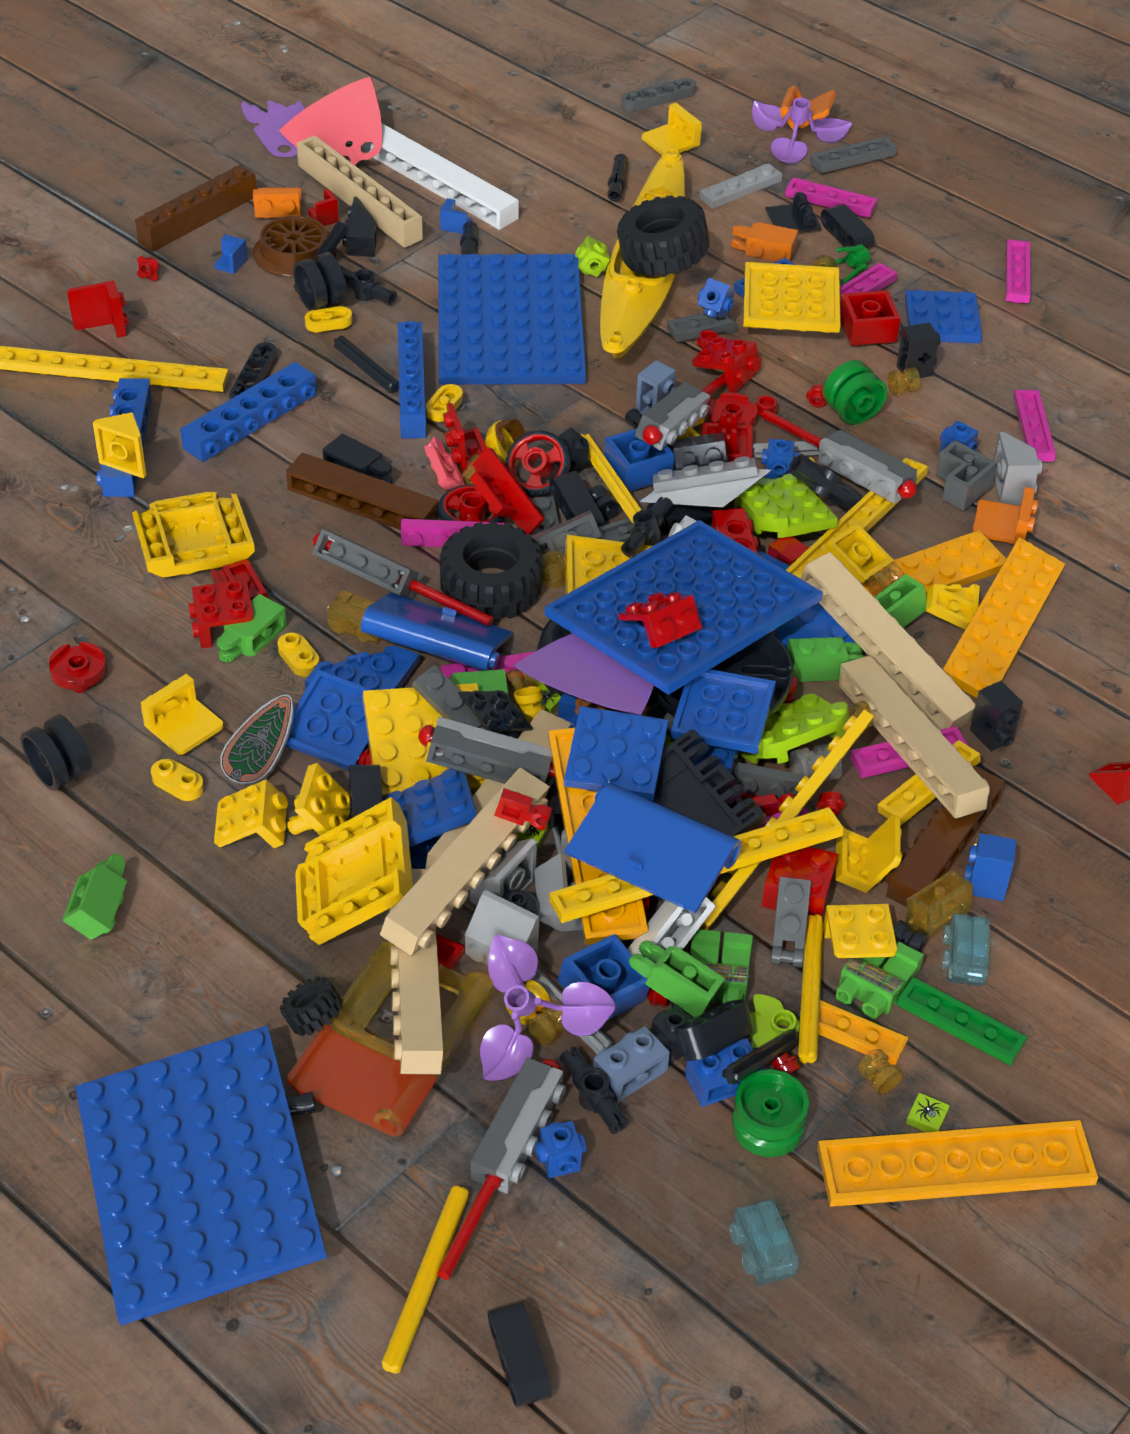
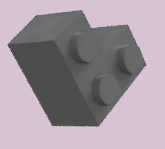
[936,440,997,511]

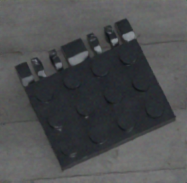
[651,729,767,837]

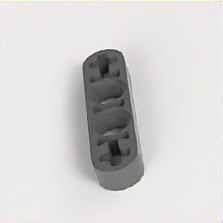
[621,78,696,112]

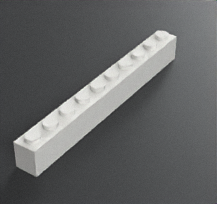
[347,123,519,230]

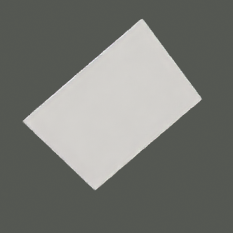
[640,469,771,507]

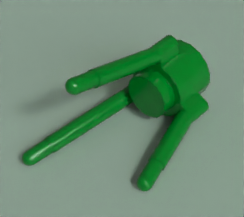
[818,244,870,287]

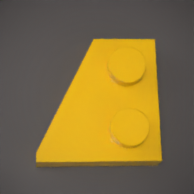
[926,584,980,630]

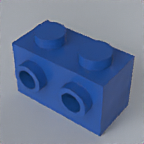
[963,833,1016,901]
[685,1038,764,1107]

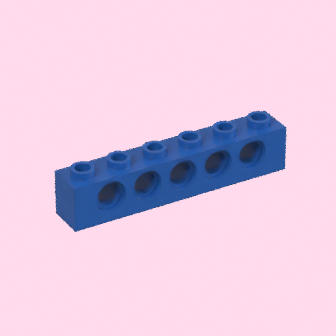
[398,321,426,439]
[180,362,316,463]
[97,378,152,497]

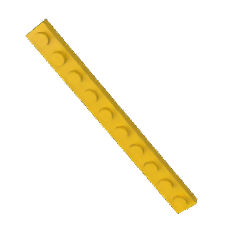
[0,346,229,392]
[786,458,928,579]
[699,709,874,930]
[549,807,844,923]

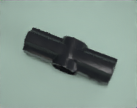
[788,453,862,512]

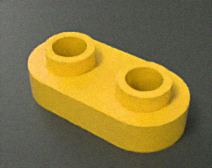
[305,306,352,333]
[426,384,463,422]
[277,633,319,677]
[151,759,204,801]

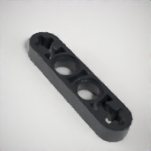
[229,342,277,399]

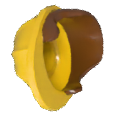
[485,419,525,466]

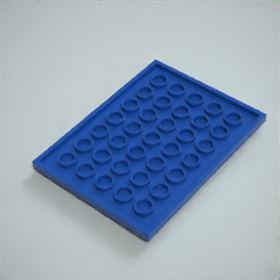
[438,253,586,385]
[545,520,823,695]
[75,1025,328,1326]

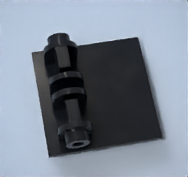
[765,192,821,232]
[458,690,533,739]

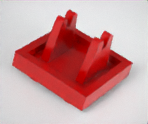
[702,412,753,462]

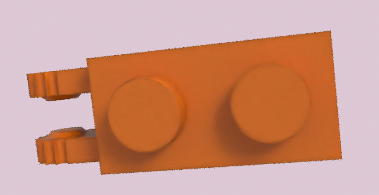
[731,222,798,262]

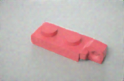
[424,437,465,491]

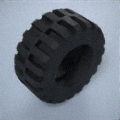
[617,195,710,277]
[440,521,543,621]

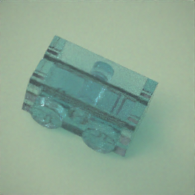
[941,914,990,986]
[730,1199,799,1286]

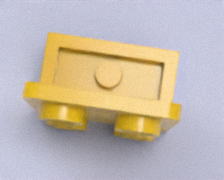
[641,103,702,155]
[140,674,224,755]
[214,779,288,848]
[836,815,902,893]
[823,904,897,958]

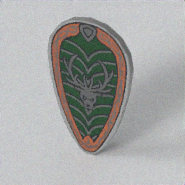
[220,694,294,786]

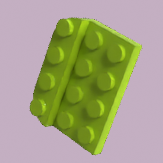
[733,474,838,538]
[739,694,850,764]

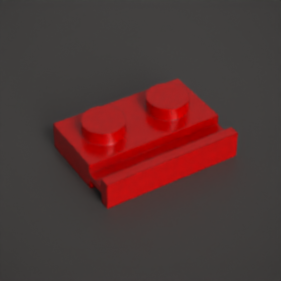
[210,559,267,601]

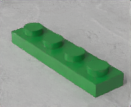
[897,977,1027,1066]

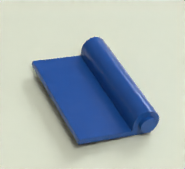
[361,592,513,671]
[564,783,742,914]

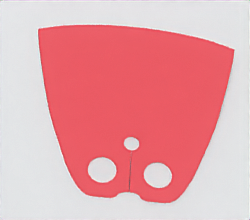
[279,77,382,166]

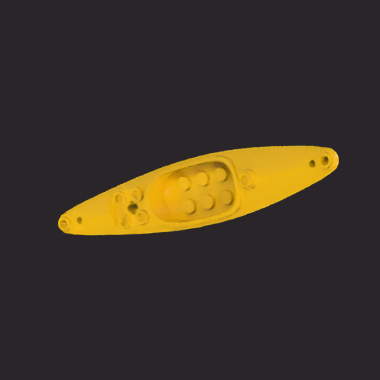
[600,148,685,359]

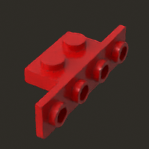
[469,447,545,535]

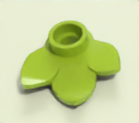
[747,994,799,1049]

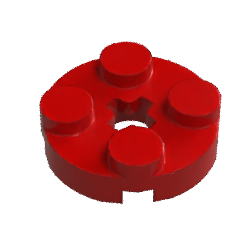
[707,392,758,425]
[49,642,107,693]

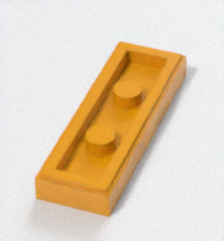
[818,1000,909,1067]

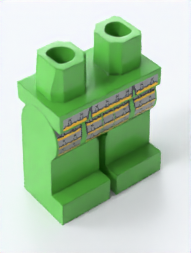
[690,929,753,1009]
[836,942,924,1019]

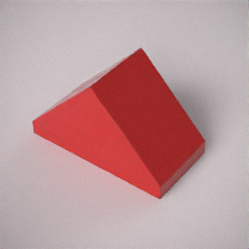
[1089,762,1130,805]

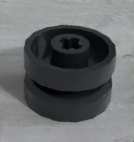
[293,252,347,311]
[20,714,92,790]

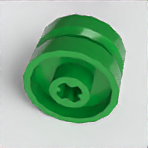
[822,360,888,425]
[732,1069,809,1158]

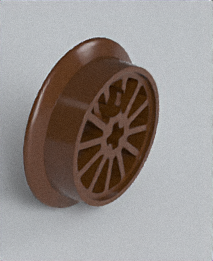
[253,216,337,277]

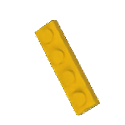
[878,740,981,826]

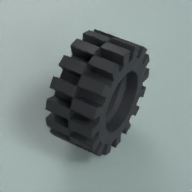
[280,976,343,1036]

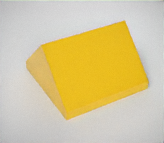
[93,412,147,479]
[826,523,894,583]

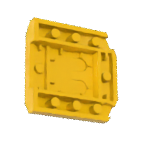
[132,492,255,578]
[295,797,413,945]

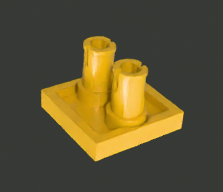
[288,763,350,835]

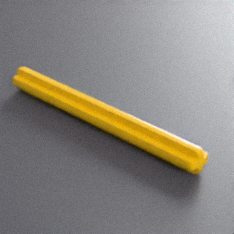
[581,434,642,524]
[798,914,823,1064]
[382,1185,469,1374]

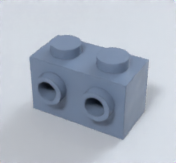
[636,360,676,415]
[593,1026,670,1103]

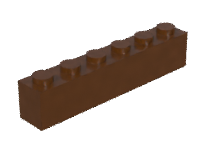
[135,165,256,252]
[286,452,439,530]
[885,766,1005,913]

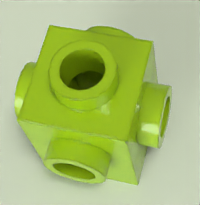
[575,236,610,277]

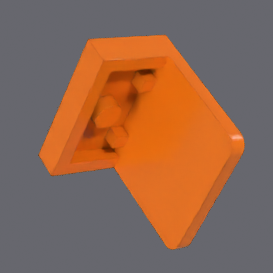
[780,85,836,130]
[253,187,302,219]
[972,487,1038,544]

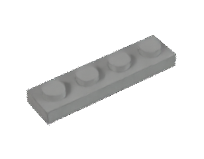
[699,163,782,209]
[653,457,758,493]

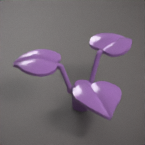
[752,98,852,164]
[480,934,616,1081]

